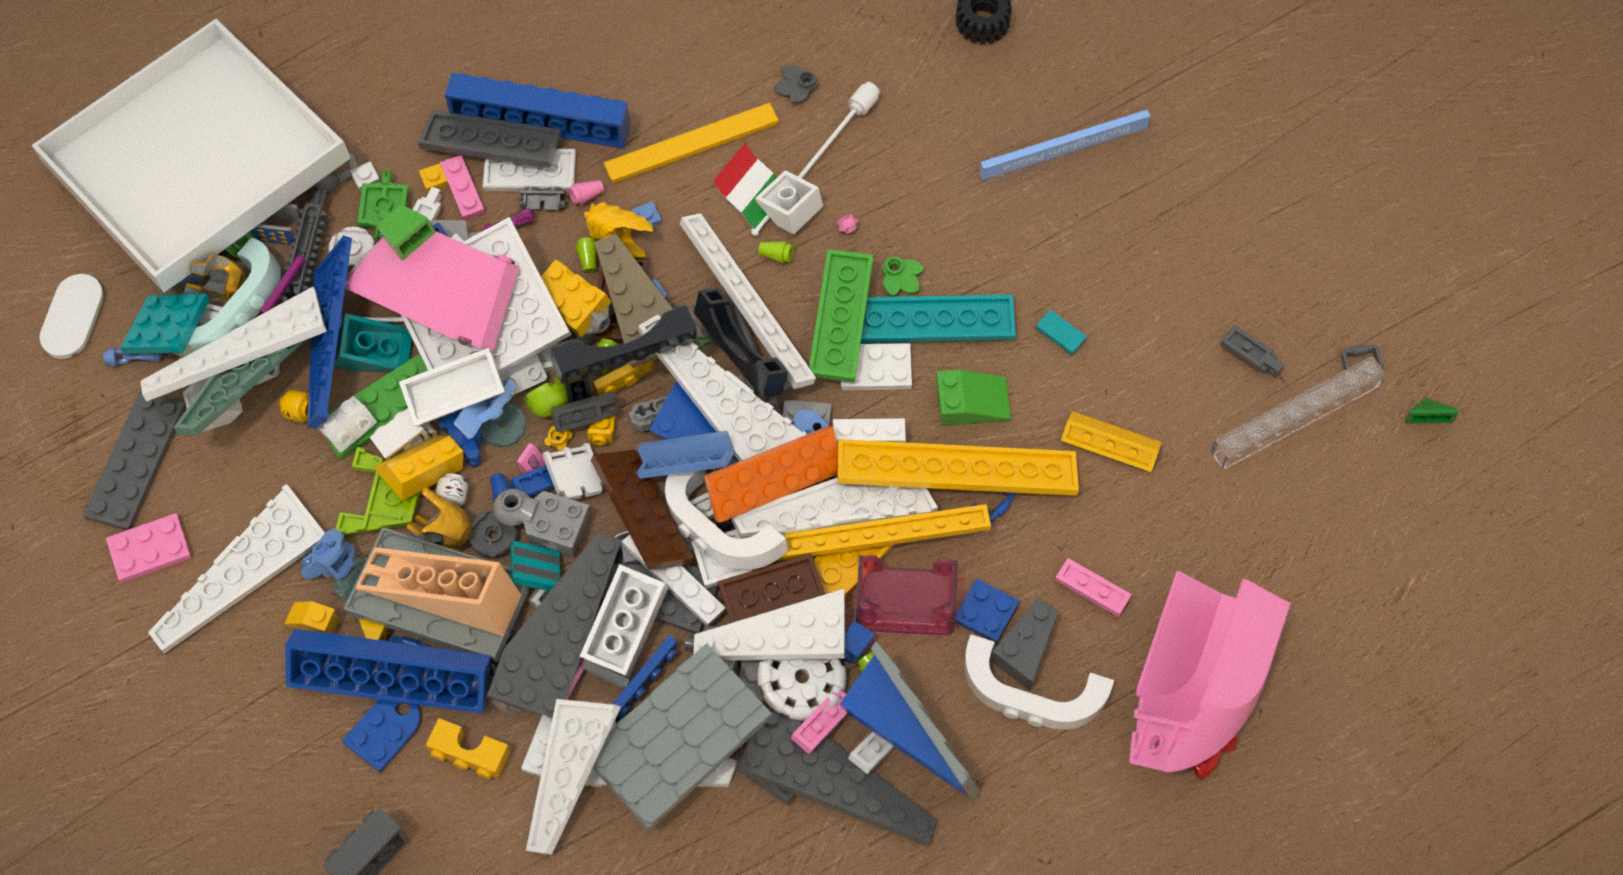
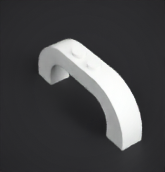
[665,461,788,570]
[964,635,1114,729]

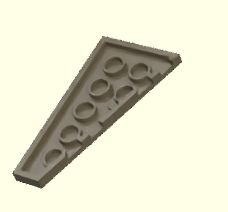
[595,234,699,368]

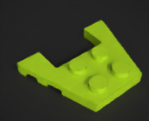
[336,447,421,536]

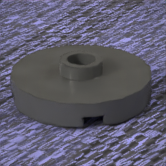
[469,511,518,559]

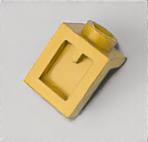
[587,415,616,446]

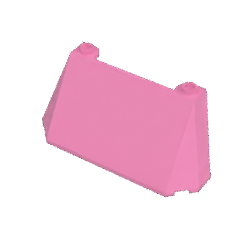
[345,231,519,351]

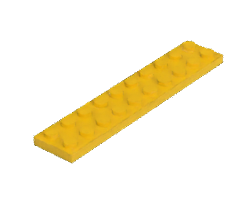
[837,439,1079,496]

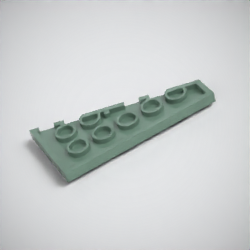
[174,340,305,436]

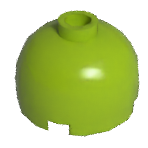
[523,377,569,418]

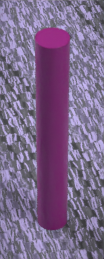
[259,256,305,314]

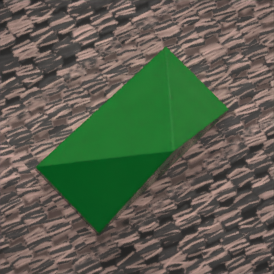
[1405,398,1458,424]

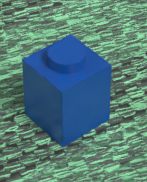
[841,621,875,665]

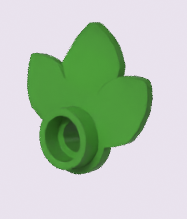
[883,257,924,297]

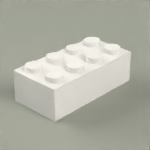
[580,565,669,678]

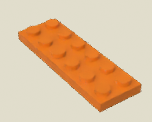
[704,426,838,523]

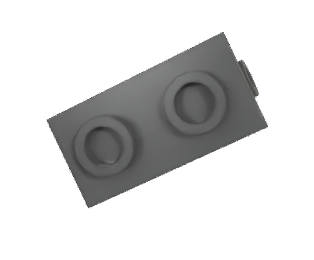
[519,187,567,211]

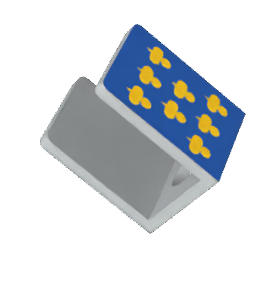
[252,204,301,245]

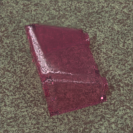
[856,554,958,636]

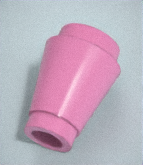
[568,179,604,205]

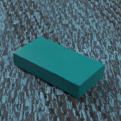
[1035,309,1087,355]

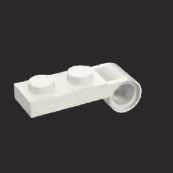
[848,732,895,775]

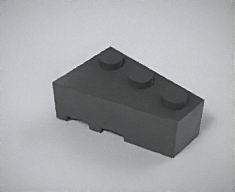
[991,597,1058,691]

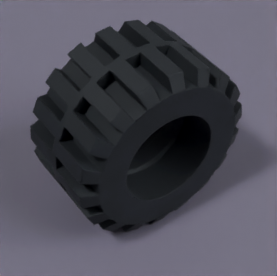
[955,0,1012,45]

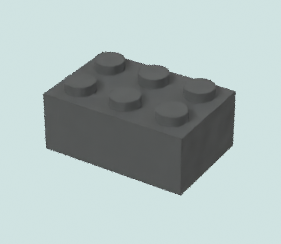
[323,808,409,875]

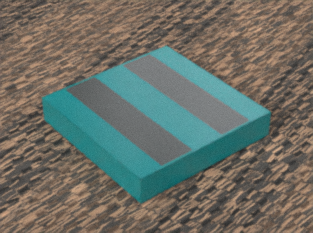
[510,541,560,591]

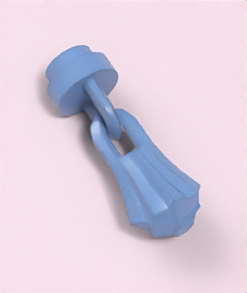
[103,348,163,367]

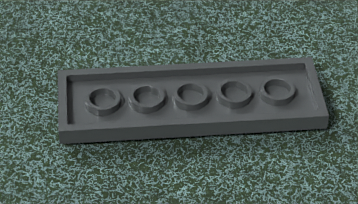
[418,110,562,168]
[83,390,186,531]

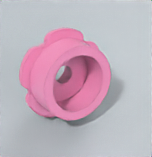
[836,214,858,234]

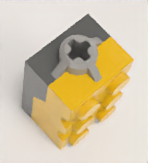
[541,259,615,345]

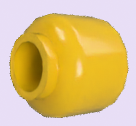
[279,390,309,423]

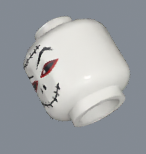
[435,473,468,507]

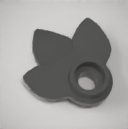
[774,65,818,103]

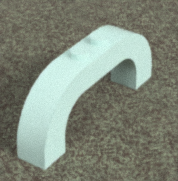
[174,237,281,358]

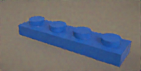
[612,635,678,722]

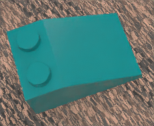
[334,313,412,373]

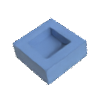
[632,201,662,232]

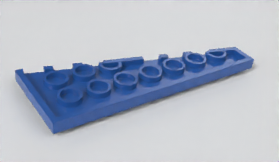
[307,235,352,429]

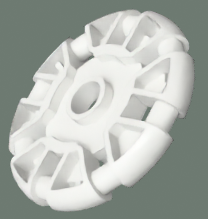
[757,658,846,721]

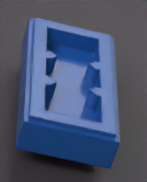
[510,465,555,498]

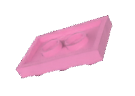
[106,513,192,583]

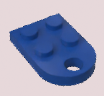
[342,699,421,773]

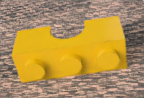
[426,718,510,779]

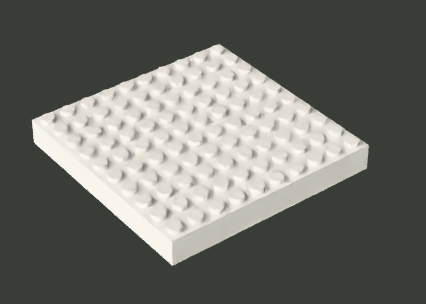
[31,19,351,293]

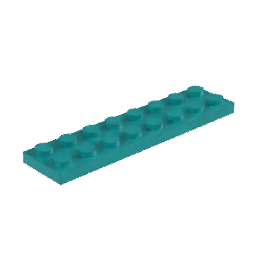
[861,294,1016,343]

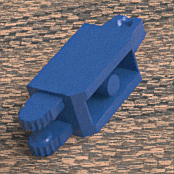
[436,409,483,467]

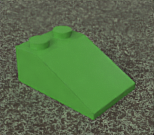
[936,370,1011,426]

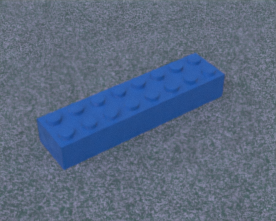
[445,73,630,149]
[285,629,491,714]

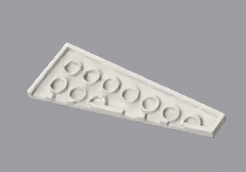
[638,314,807,461]
[148,484,325,654]

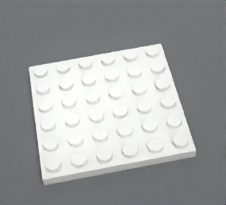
[401,217,571,373]

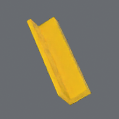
[1061,411,1162,472]

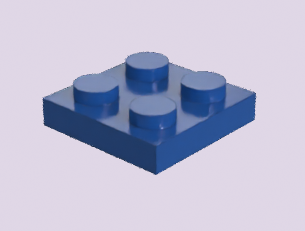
[953,578,1020,644]

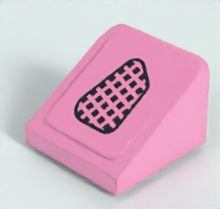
[517,443,545,474]

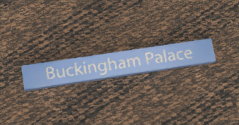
[979,110,1150,180]

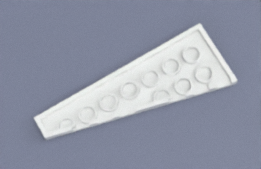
[140,287,327,402]
[731,478,938,539]

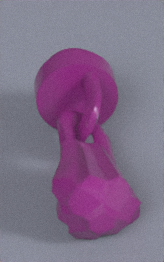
[481,208,535,231]

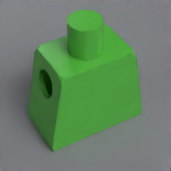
[377,205,436,261]

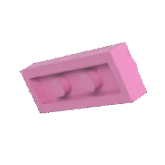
[440,155,485,221]
[1055,558,1132,617]
[790,690,847,754]

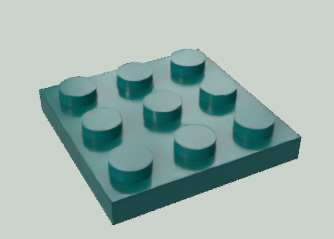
[120,293,210,354]

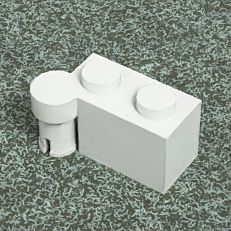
[370,408,437,460]

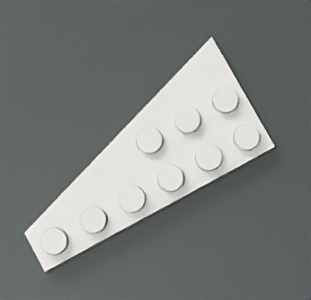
[694,589,845,661]
[526,699,621,855]

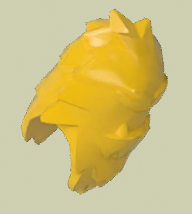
[584,202,653,258]

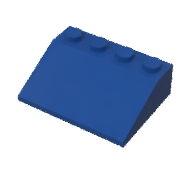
[649,381,739,470]

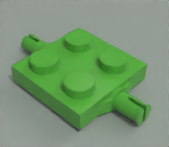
[357,170,409,241]

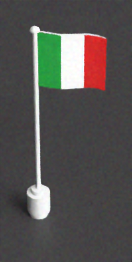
[713,82,880,236]

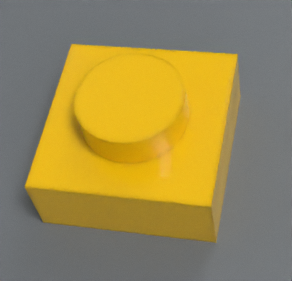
[419,163,449,193]

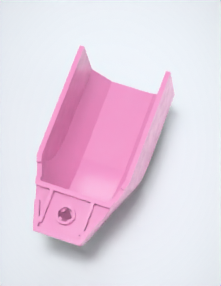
[1129,571,1291,772]

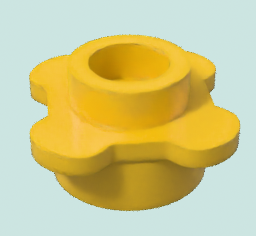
[544,426,572,451]

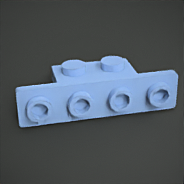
[454,379,516,439]

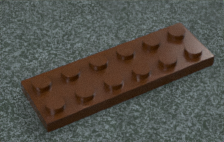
[591,450,694,570]

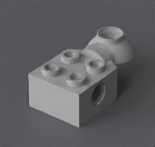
[493,488,591,558]

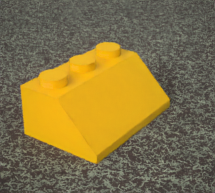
[375,435,463,501]

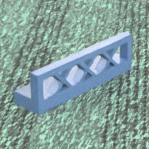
[637,431,735,479]

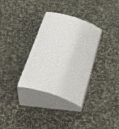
[399,348,505,427]

